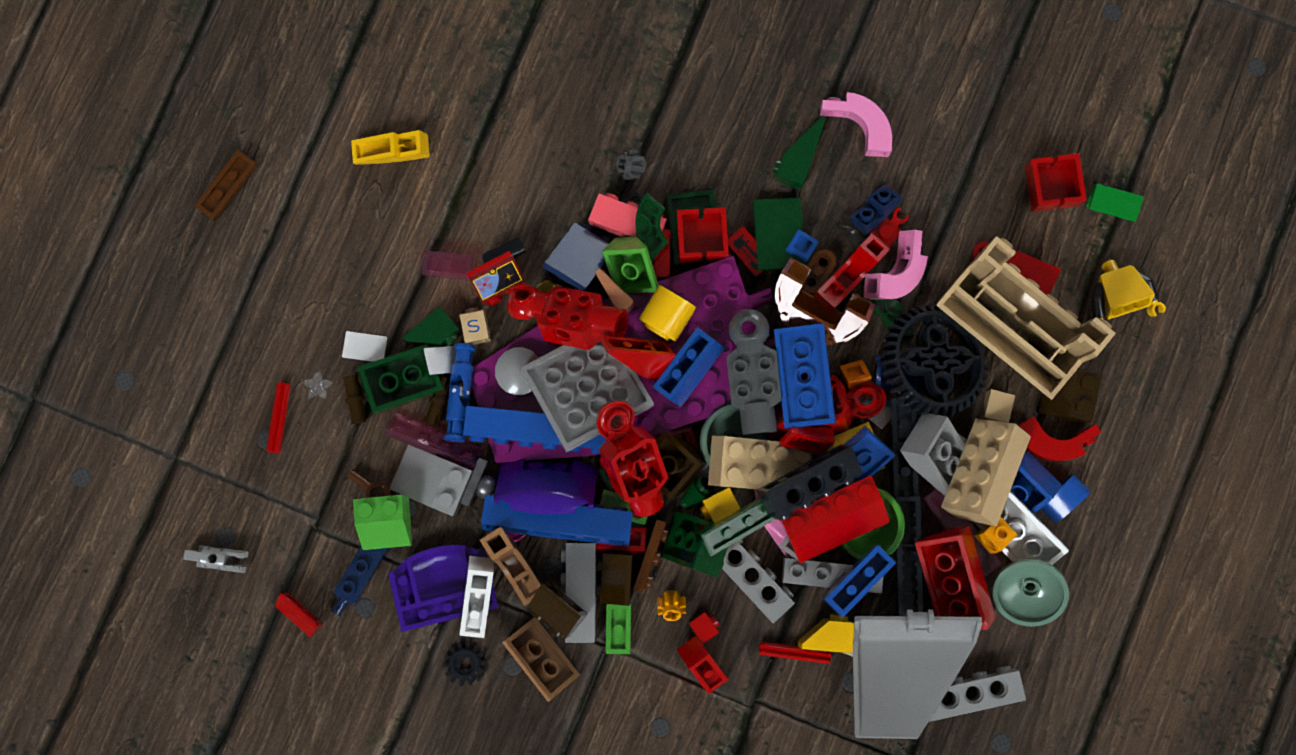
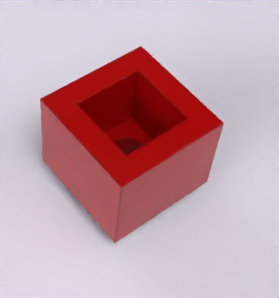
[688,611,720,644]

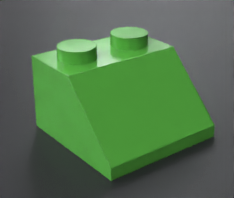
[602,236,658,293]
[353,495,412,550]

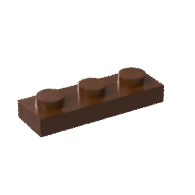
[194,149,259,222]
[633,520,669,593]

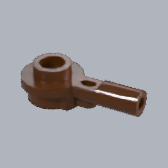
[347,469,391,498]

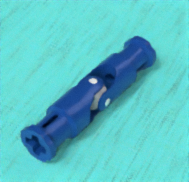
[444,343,476,442]

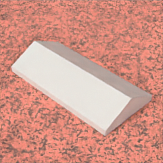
[974,490,1069,565]

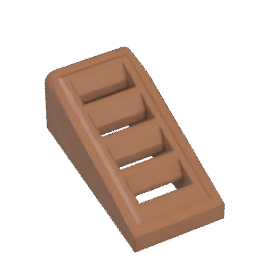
[596,269,636,314]

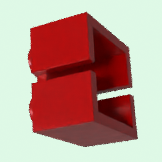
[1025,153,1087,212]
[677,207,729,263]

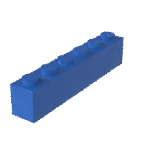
[463,406,606,454]
[481,493,633,547]

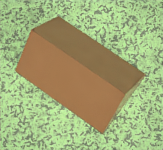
[502,618,580,702]

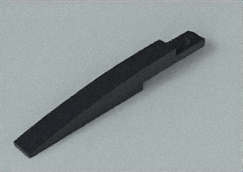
[890,399,923,616]

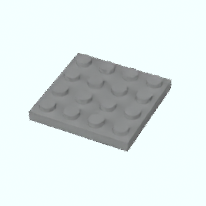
[520,341,654,453]

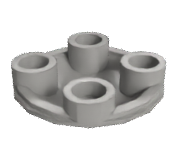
[495,347,539,395]

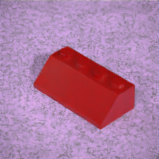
[779,476,890,564]
[915,526,996,630]

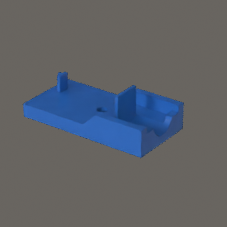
[774,323,836,429]

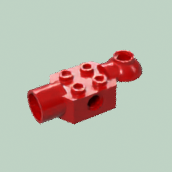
[507,284,628,350]
[768,375,886,440]
[596,401,669,517]

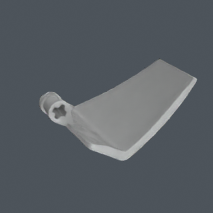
[853,609,982,739]

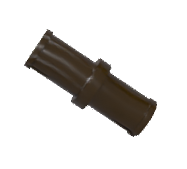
[342,374,367,425]
[424,377,450,427]

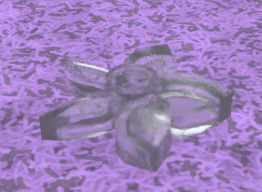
[303,371,332,399]

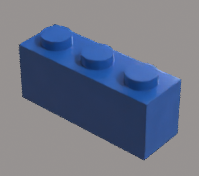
[653,327,725,407]
[822,545,896,617]

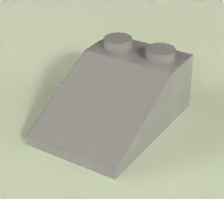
[900,413,965,496]
[390,444,473,517]

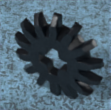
[443,642,487,686]

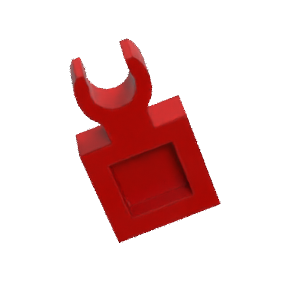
[868,208,909,248]

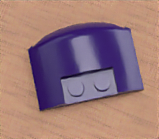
[494,458,597,514]
[388,545,498,632]

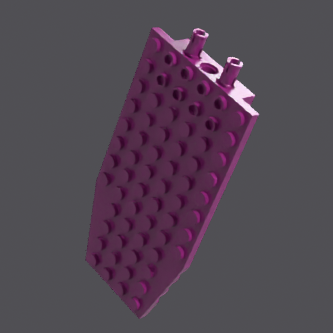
[471,256,776,463]

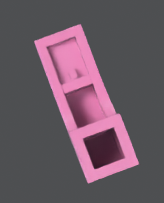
[820,92,892,157]
[864,230,928,300]

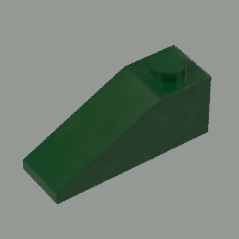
[772,117,826,190]

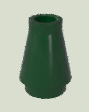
[680,476,714,510]

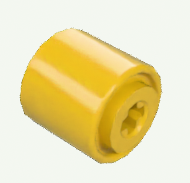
[639,285,697,341]

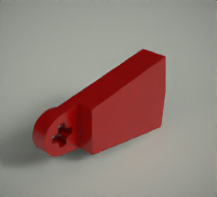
[971,241,1062,295]

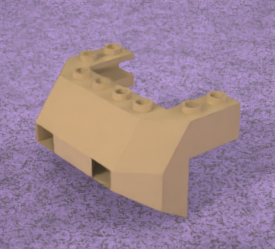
[937,236,1116,400]

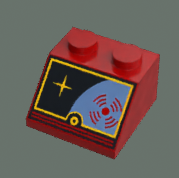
[466,251,526,307]

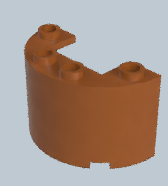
[775,257,875,345]

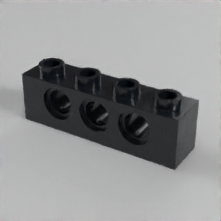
[757,444,863,520]

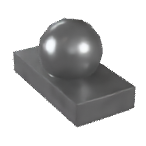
[460,458,497,507]

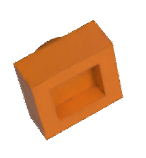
[840,360,871,389]

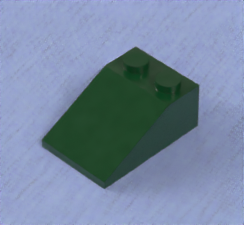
[357,344,443,416]
[660,511,729,578]

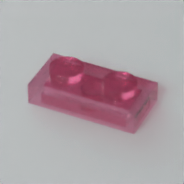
[422,250,473,281]

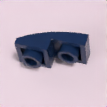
[850,184,901,235]

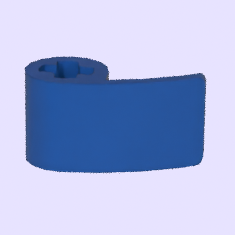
[1041,474,1091,523]

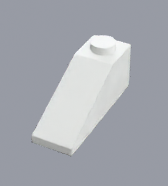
[460,556,494,638]

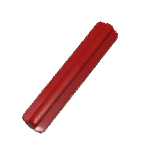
[266,382,291,454]
[758,641,832,664]

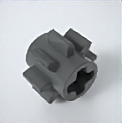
[616,149,646,180]

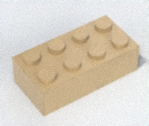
[941,418,1031,526]
[708,436,813,489]

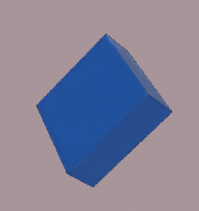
[785,229,819,263]

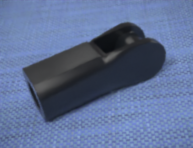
[482,237,526,263]

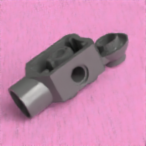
[727,309,782,435]

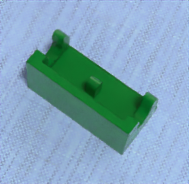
[1086,184,1144,222]

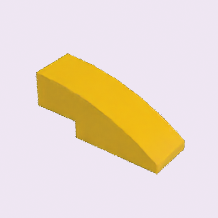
[351,130,430,165]

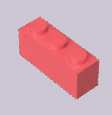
[588,193,666,237]

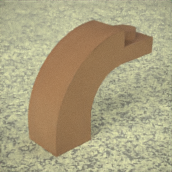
[480,527,541,606]

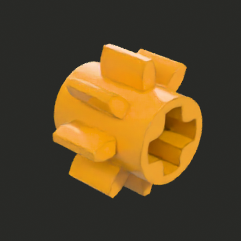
[657,590,686,621]

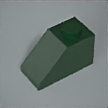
[403,307,461,347]

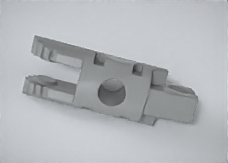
[183,545,248,573]

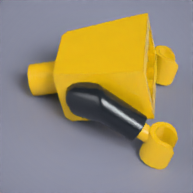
[1092,260,1166,320]

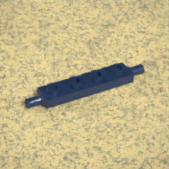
[332,546,390,616]

